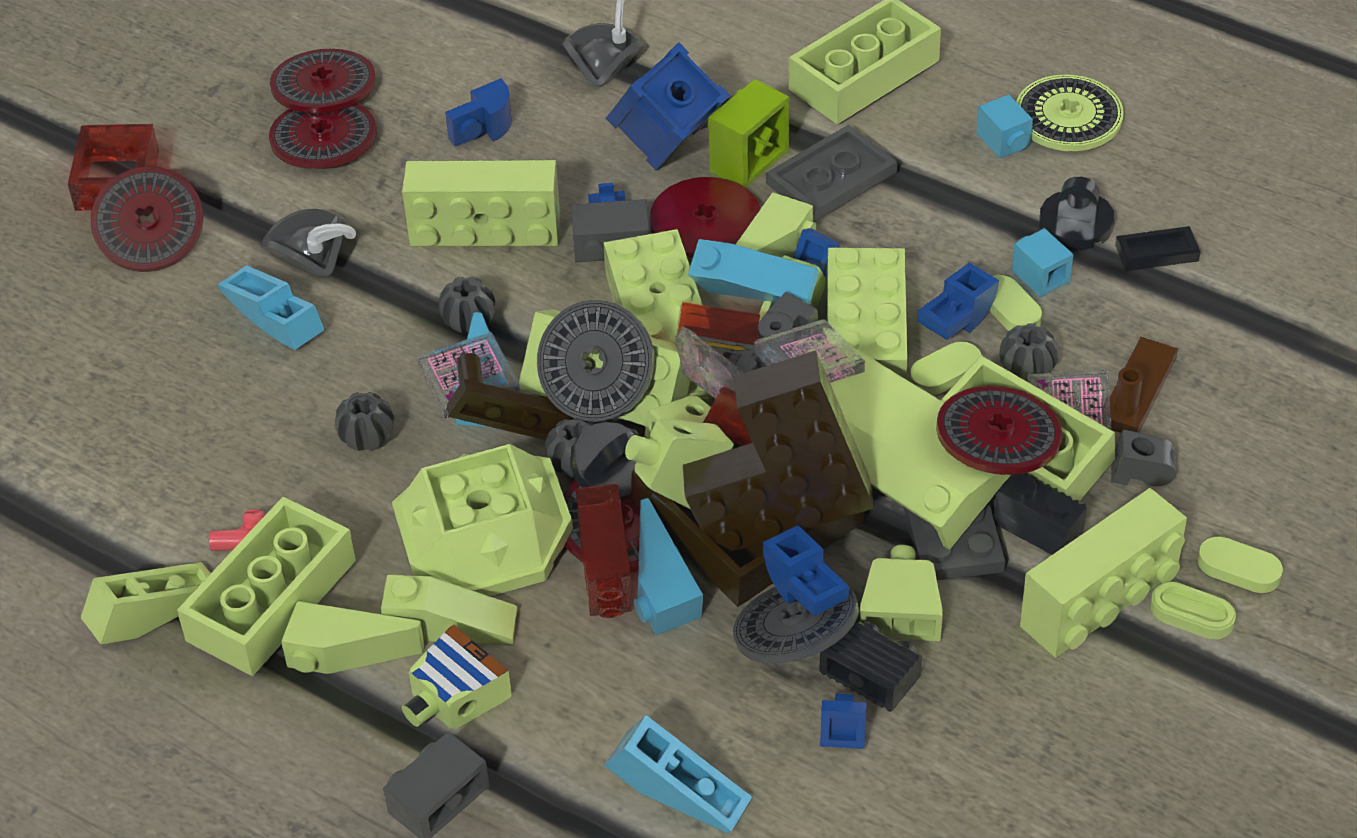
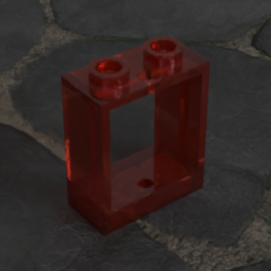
[68,124,159,211]
[576,483,632,618]

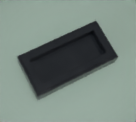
[1115,226,1200,271]

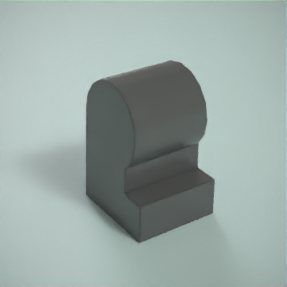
[758,292,819,359]
[1111,430,1176,486]

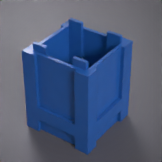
[606,42,730,170]

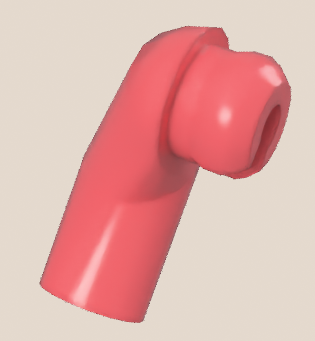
[209,509,265,551]

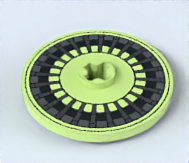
[1016,75,1124,151]

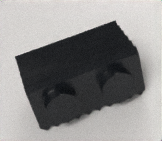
[993,474,1087,555]
[819,620,922,712]

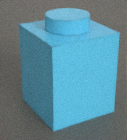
[976,94,1033,158]
[1012,228,1073,297]

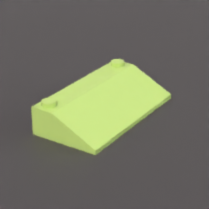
[814,336,1010,550]

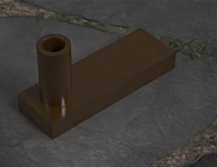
[447,353,573,440]

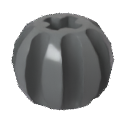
[438,276,496,334]
[999,323,1058,383]
[334,392,394,451]
[545,418,594,478]

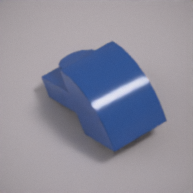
[445,78,512,147]
[917,262,999,340]
[763,525,849,616]

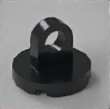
[1039,177,1114,250]
[570,422,639,502]

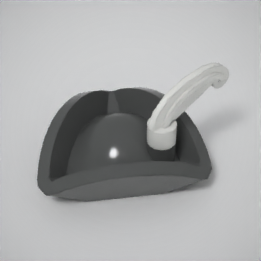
[561,0,644,86]
[261,209,356,277]

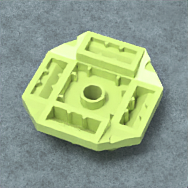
[392,444,573,597]

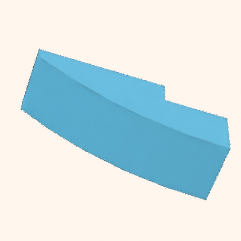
[217,265,324,350]

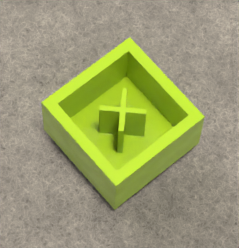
[708,79,789,188]

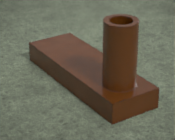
[1099,337,1178,433]

